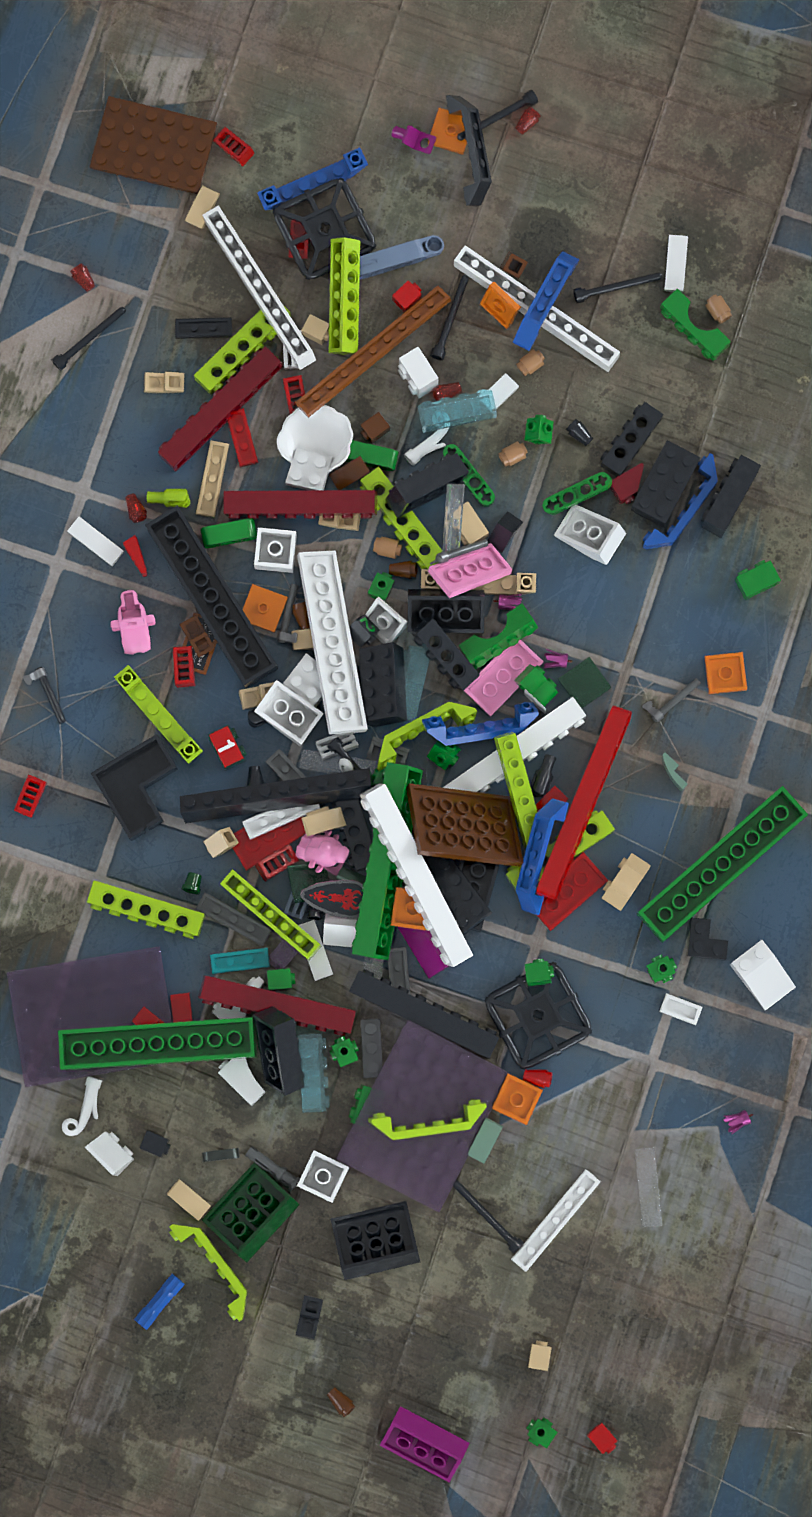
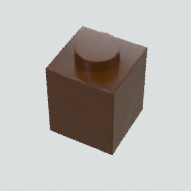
[500,251,528,279]
[360,412,390,444]

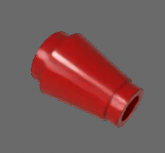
[523,1069,553,1089]

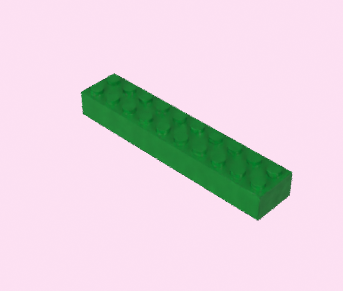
[352,762,423,960]
[637,786,808,943]
[58,1017,257,1070]

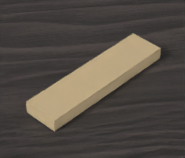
[196,440,229,518]

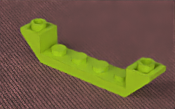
[114,665,203,764]
[377,702,477,771]
[368,1099,487,1140]
[169,1224,247,1322]

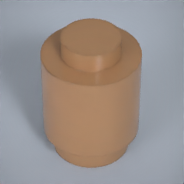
[706,295,732,324]
[516,349,545,376]
[498,441,528,467]
[373,536,402,559]

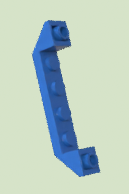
[257,147,368,210]
[513,251,579,351]
[643,453,718,549]
[422,702,539,746]
[515,798,569,915]

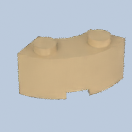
[602,853,651,911]

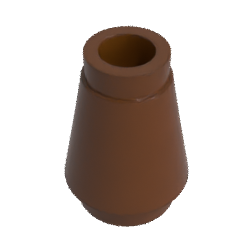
[389,560,418,579]
[292,602,310,630]
[327,1387,355,1417]

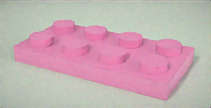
[428,543,512,598]
[464,640,544,717]

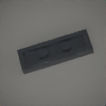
[175,317,232,339]

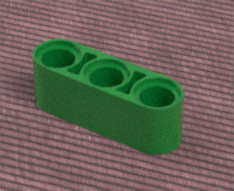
[345,440,399,471]
[200,518,257,548]

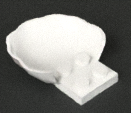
[277,405,353,490]

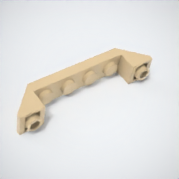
[421,569,536,595]

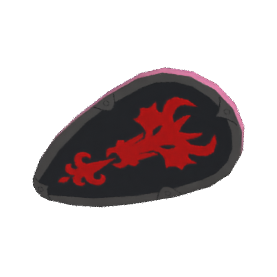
[301,880,363,919]

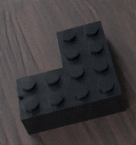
[91,734,178,841]

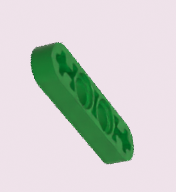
[443,444,495,507]
[542,472,612,515]

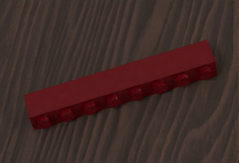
[158,347,283,472]
[223,490,377,519]
[198,975,356,1036]

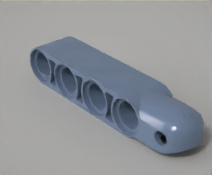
[359,235,444,279]

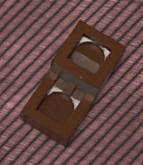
[329,456,370,490]
[179,615,215,658]

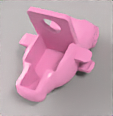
[110,590,156,655]
[295,830,349,876]

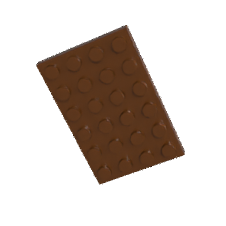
[90,96,218,195]
[406,783,523,867]

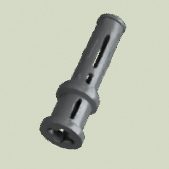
[245,1146,300,1193]

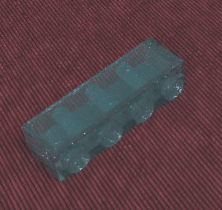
[417,389,497,433]
[400,645,430,725]
[298,1033,330,1113]

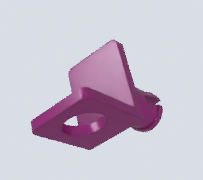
[392,125,436,154]

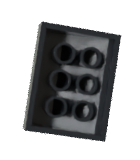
[331,1201,420,1280]

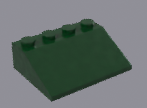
[202,1162,300,1262]

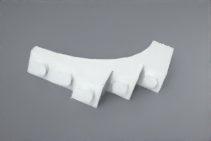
[213,976,265,1106]

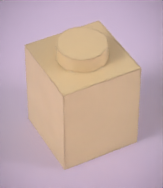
[301,314,329,345]
[203,827,239,858]
[528,1340,552,1371]

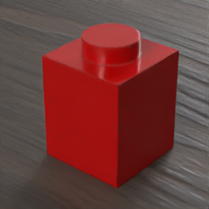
[392,280,422,313]
[586,1422,617,1454]

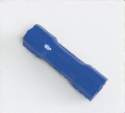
[134,1273,185,1330]

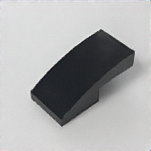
[295,1295,323,1340]

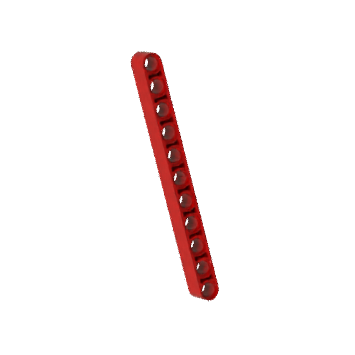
[537,705,632,900]

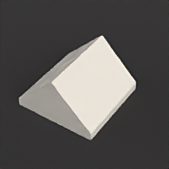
[365,597,407,644]
[323,913,359,947]

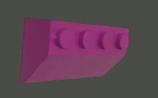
[397,926,450,979]
[380,1406,470,1482]

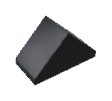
[487,511,523,553]

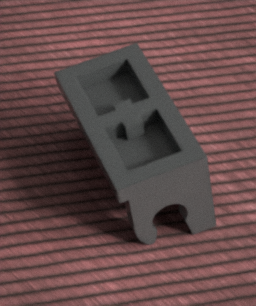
[366,736,410,765]

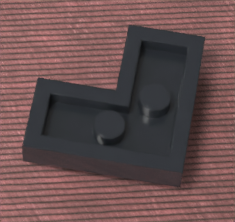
[687,917,728,960]

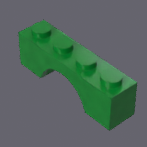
[660,288,731,361]
[459,603,538,669]

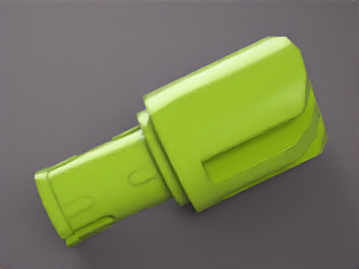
[147,488,190,508]

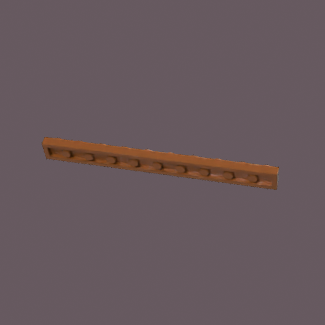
[295,286,451,418]

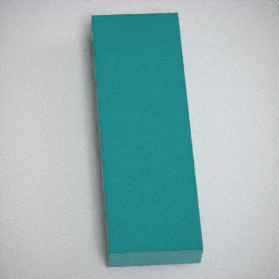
[210,948,270,974]

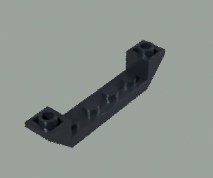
[446,95,492,207]

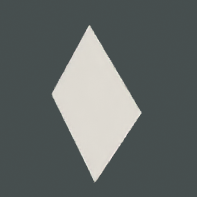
[524,689,546,714]

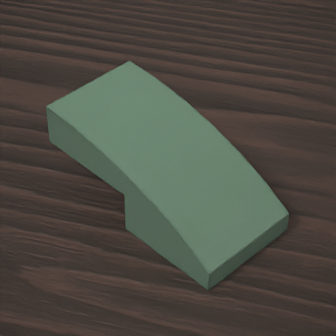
[661,752,688,792]
[467,1118,503,1163]

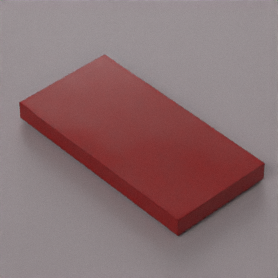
[232,817,306,871]
[535,852,608,931]

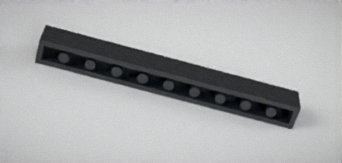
[180,768,374,824]

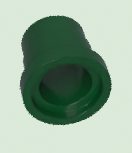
[181,872,202,894]

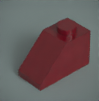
[610,463,644,505]

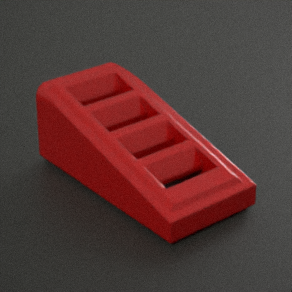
[213,127,254,166]
[282,375,305,414]
[123,535,148,578]
[173,646,196,688]
[14,774,47,818]
[255,844,299,882]

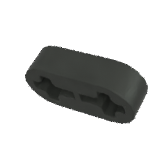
[202,1148,240,1162]

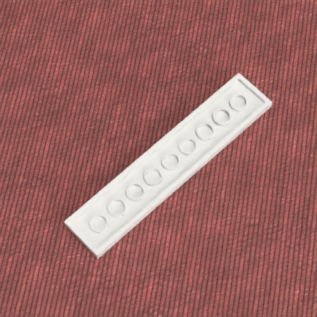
[297,551,368,734]

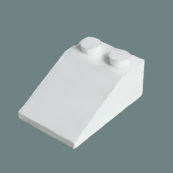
[554,505,626,565]
[254,680,324,746]
[729,940,796,1010]
[85,1131,134,1176]

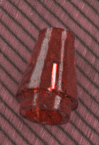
[515,106,541,135]
[70,263,96,292]
[432,382,462,403]
[125,493,147,523]

